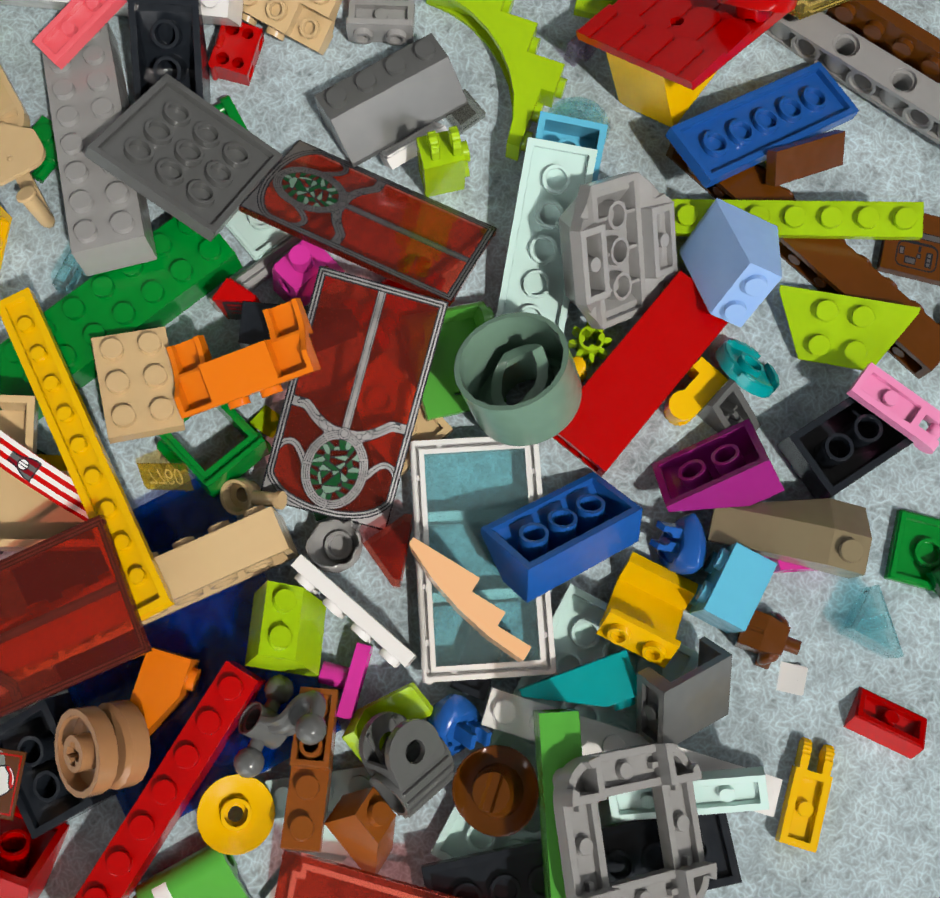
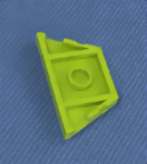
[779,285,920,371]

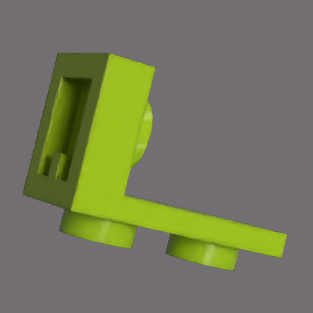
[342,682,433,765]

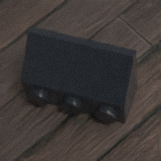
[0,692,119,840]

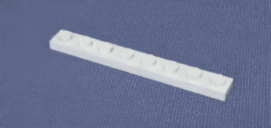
[481,687,783,817]

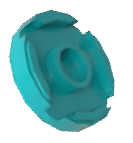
[716,340,780,398]

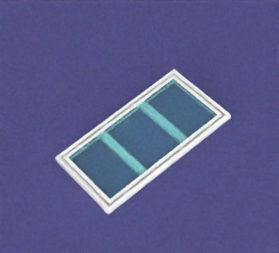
[409,436,557,685]

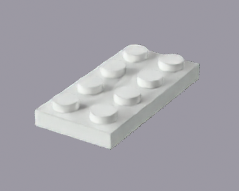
[291,554,417,668]

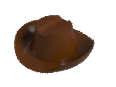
[452,745,539,837]

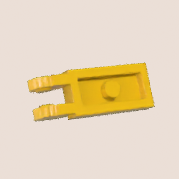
[775,737,835,853]

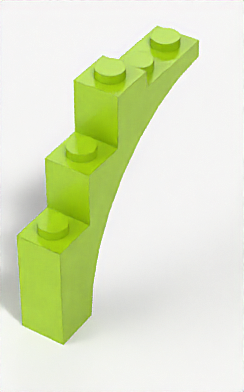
[426,0,568,161]

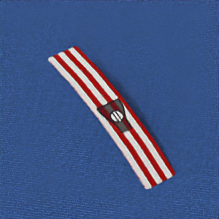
[0,430,90,522]

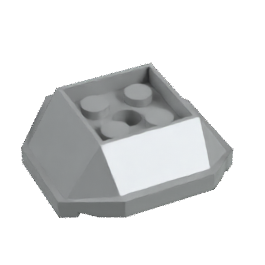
[559,172,678,330]

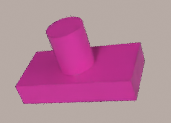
[318,642,373,720]

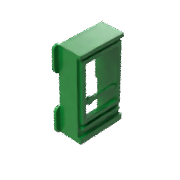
[156,404,272,499]

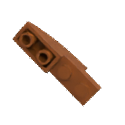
[280,687,339,853]

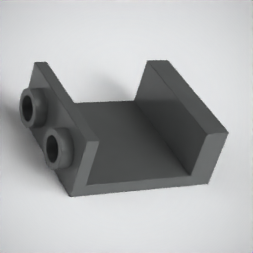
[636,636,732,744]

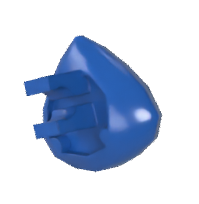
[649,513,707,575]
[426,694,492,756]

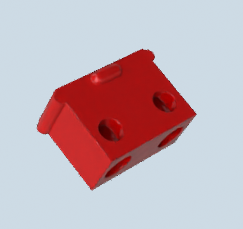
[208,22,264,86]

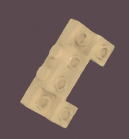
[242,0,342,55]

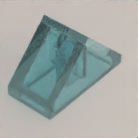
[839,584,904,659]

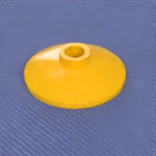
[197,774,275,855]

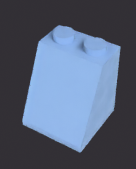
[680,198,782,327]

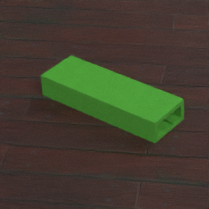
[533,708,582,898]

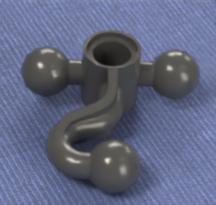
[233,674,327,778]

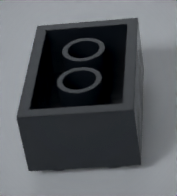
[777,397,913,499]

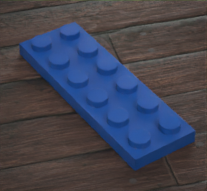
[665,61,860,189]

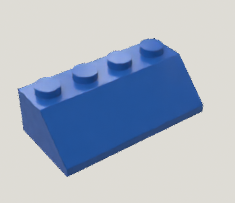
[481,471,643,603]

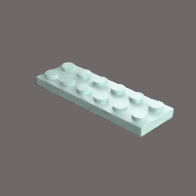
[496,137,598,334]

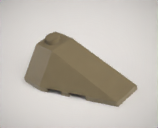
[706,498,872,579]

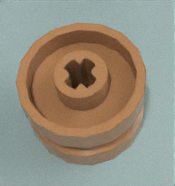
[54,700,151,798]

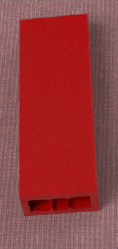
[552,270,728,477]

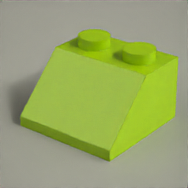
[245,580,326,677]

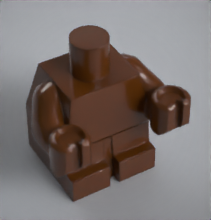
[735,610,802,670]

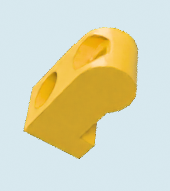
[664,357,728,426]

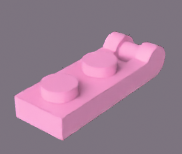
[846,362,940,454]

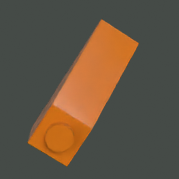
[130,647,202,736]

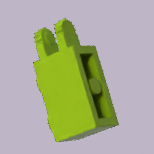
[416,126,470,197]

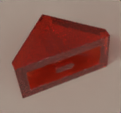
[363,513,413,589]

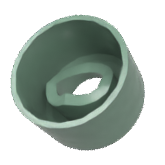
[454,312,582,446]

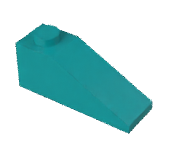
[518,650,637,711]

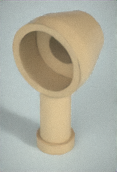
[220,478,287,515]

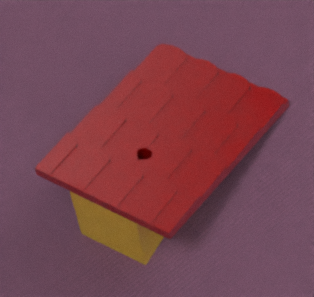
[576,0,803,127]

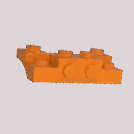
[166,298,321,419]

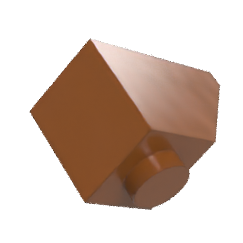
[324,786,396,880]

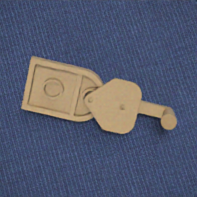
[0,64,55,229]

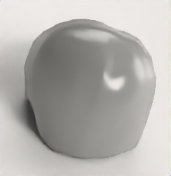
[305,518,363,573]

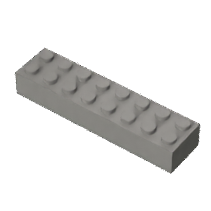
[39,22,157,276]

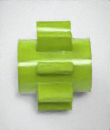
[568,322,612,366]

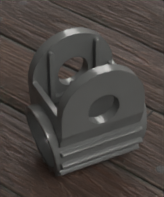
[359,711,455,819]

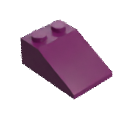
[651,418,785,512]

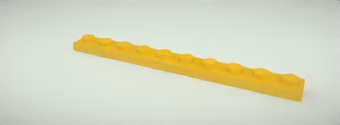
[0,287,175,621]

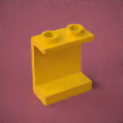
[596,551,699,668]

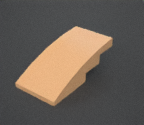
[409,537,531,662]

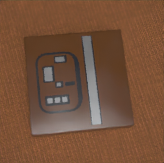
[876,213,940,286]

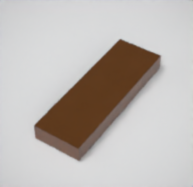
[766,130,845,186]

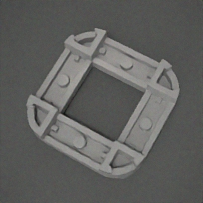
[552,743,717,898]

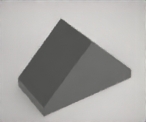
[697,379,761,433]

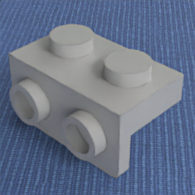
[346,0,415,45]

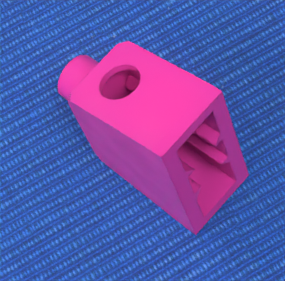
[272,236,345,306]

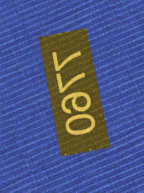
[137,463,194,491]

